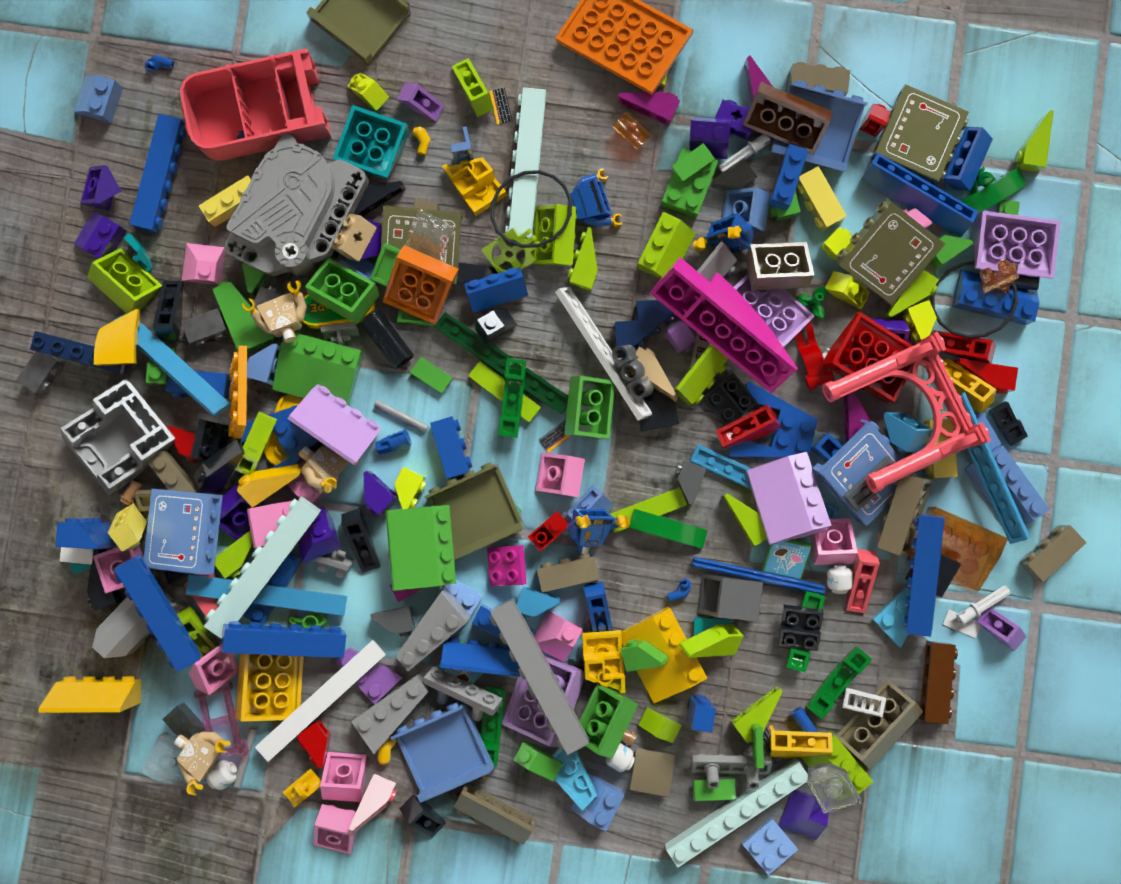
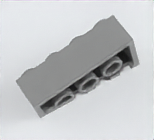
[395,587,471,671]
[351,673,430,754]

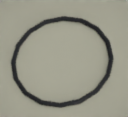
[490,170,572,248]
[931,261,1018,339]

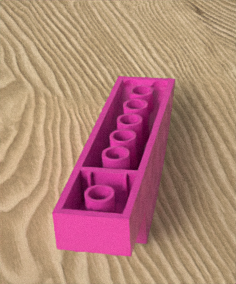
[650,257,797,394]

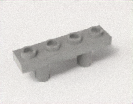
[423,666,503,721]
[691,754,772,789]

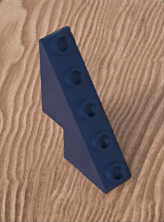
[614,300,675,358]
[29,331,125,374]

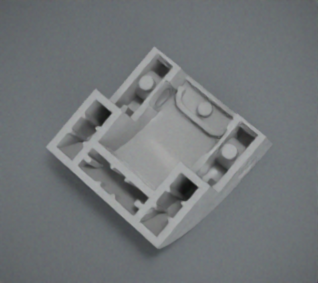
[60,379,175,496]

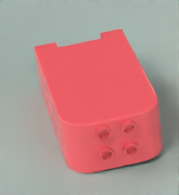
[180,49,331,161]

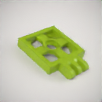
[482,227,540,273]

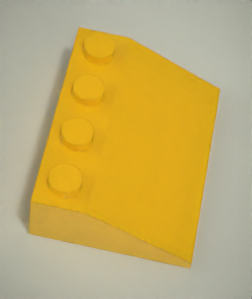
[621,607,708,703]
[235,654,304,721]
[38,676,141,713]

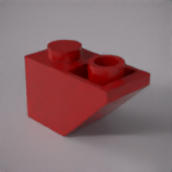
[527,511,568,551]
[297,719,331,769]

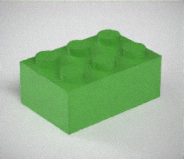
[660,148,718,220]
[305,258,379,324]
[564,376,615,439]
[580,683,638,759]

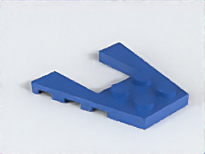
[728,382,818,457]
[241,405,319,468]

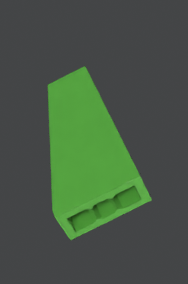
[212,281,279,354]

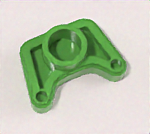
[289,611,328,628]

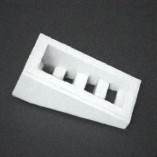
[842,687,886,717]

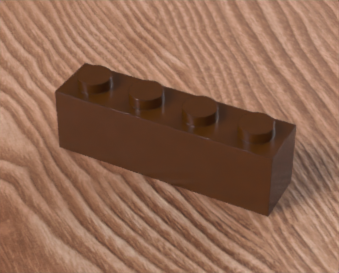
[919,640,958,724]

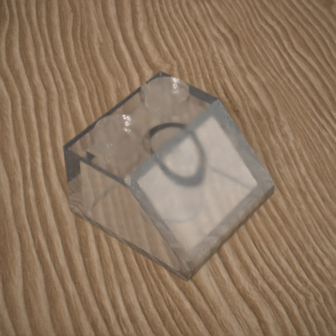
[405,210,456,261]
[139,732,185,786]
[807,762,862,814]

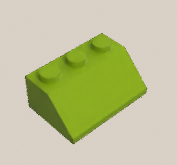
[532,204,577,266]
[636,212,696,279]
[87,248,162,314]
[674,344,728,406]
[801,731,873,803]

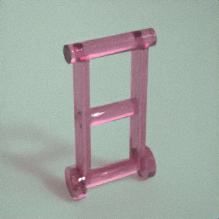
[194,682,249,758]

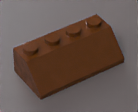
[743,82,833,155]

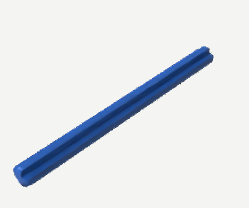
[692,557,826,595]

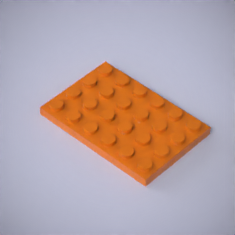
[555,0,693,95]

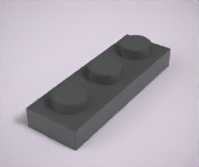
[843,456,894,512]

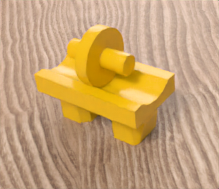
[282,769,321,808]

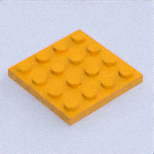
[228,346,247,441]

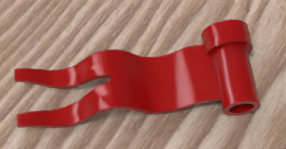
[795,321,835,391]

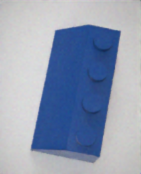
[952,269,1039,325]
[56,518,118,549]
[440,637,520,677]

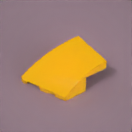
[442,157,507,216]
[94,309,140,366]
[582,630,625,693]

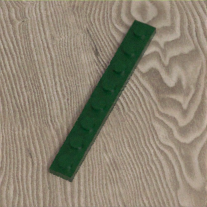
[434,312,568,415]

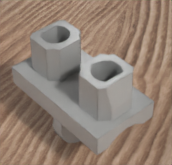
[321,322,360,346]
[314,544,354,578]

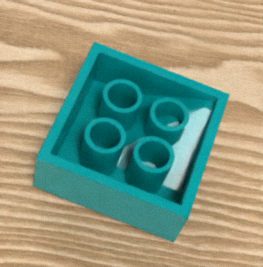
[333,105,410,179]

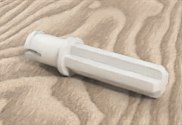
[718,134,771,174]
[956,586,1011,625]

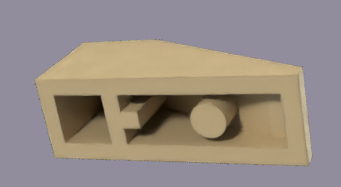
[631,347,678,402]

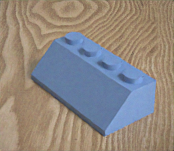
[964,446,1050,525]

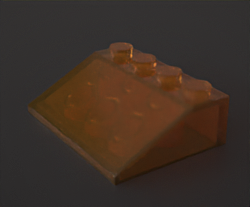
[906,507,1008,591]

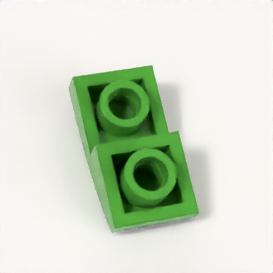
[693,779,736,801]

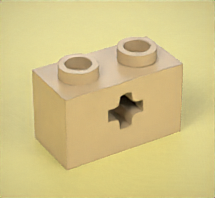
[331,214,377,261]

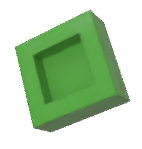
[997,200,1020,215]

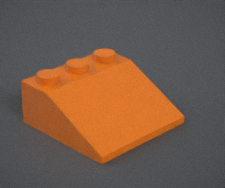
[382,245,458,325]

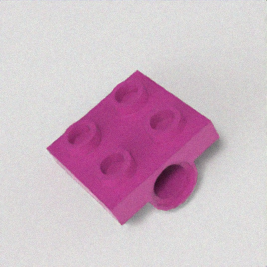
[487,545,527,587]

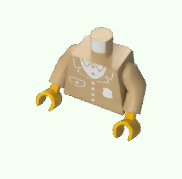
[242,281,307,343]
[298,446,359,494]
[173,732,231,796]

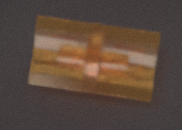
[613,112,651,150]
[980,259,1019,293]

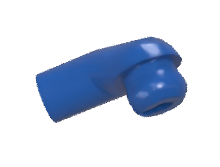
[144,55,175,72]
[667,578,692,603]

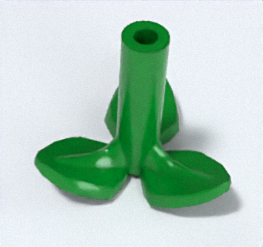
[970,167,996,195]
[796,286,828,319]

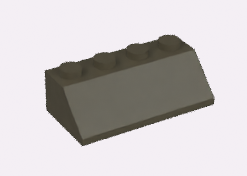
[877,474,933,556]
[836,680,923,770]
[454,783,535,845]

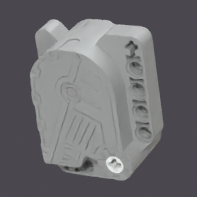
[225,134,369,278]

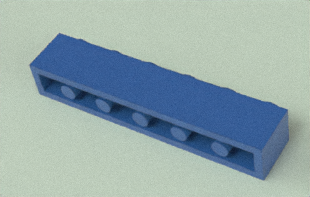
[130,114,187,234]
[861,153,978,238]
[903,514,945,637]
[114,553,201,672]
[221,621,347,658]

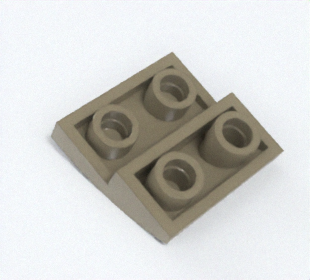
[629,748,675,797]

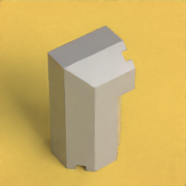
[92,585,177,658]

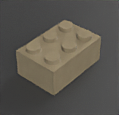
[745,242,814,290]

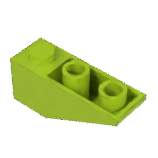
[567,227,598,292]
[235,412,277,475]
[679,624,744,658]

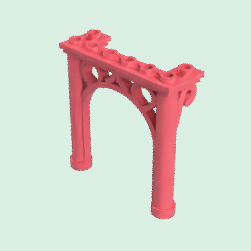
[822,331,991,493]

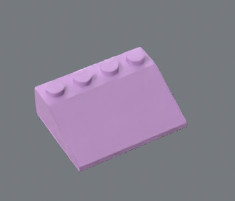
[973,211,1061,279]
[734,274,814,348]
[287,384,382,465]
[746,452,831,545]
[502,655,585,747]

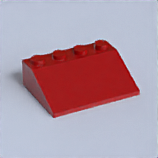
[822,312,913,403]

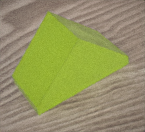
[638,707,682,743]

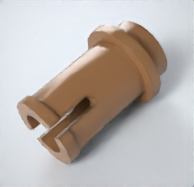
[120,480,142,505]
[622,730,637,746]

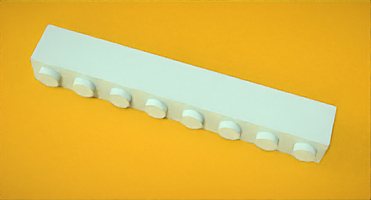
[505,87,546,244]
[204,496,321,639]
[665,758,810,868]

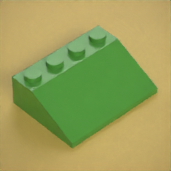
[272,333,364,406]
[385,505,456,591]

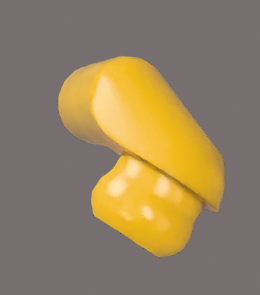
[412,127,430,156]
[378,735,397,765]

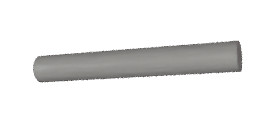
[374,400,429,432]
[233,728,257,788]

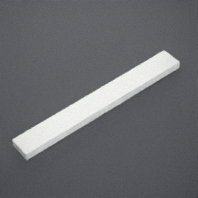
[555,287,652,421]
[255,640,386,762]

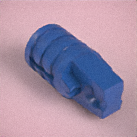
[375,429,412,455]

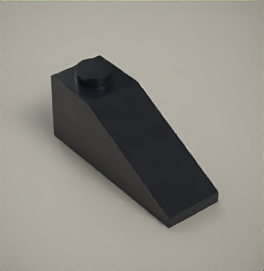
[345,181,406,217]
[153,281,183,341]
[194,439,245,493]
[341,508,381,573]
[87,548,122,611]

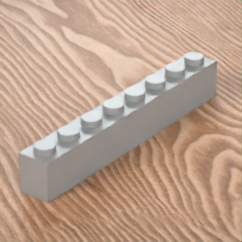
[490,598,589,755]

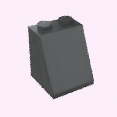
[698,574,763,622]

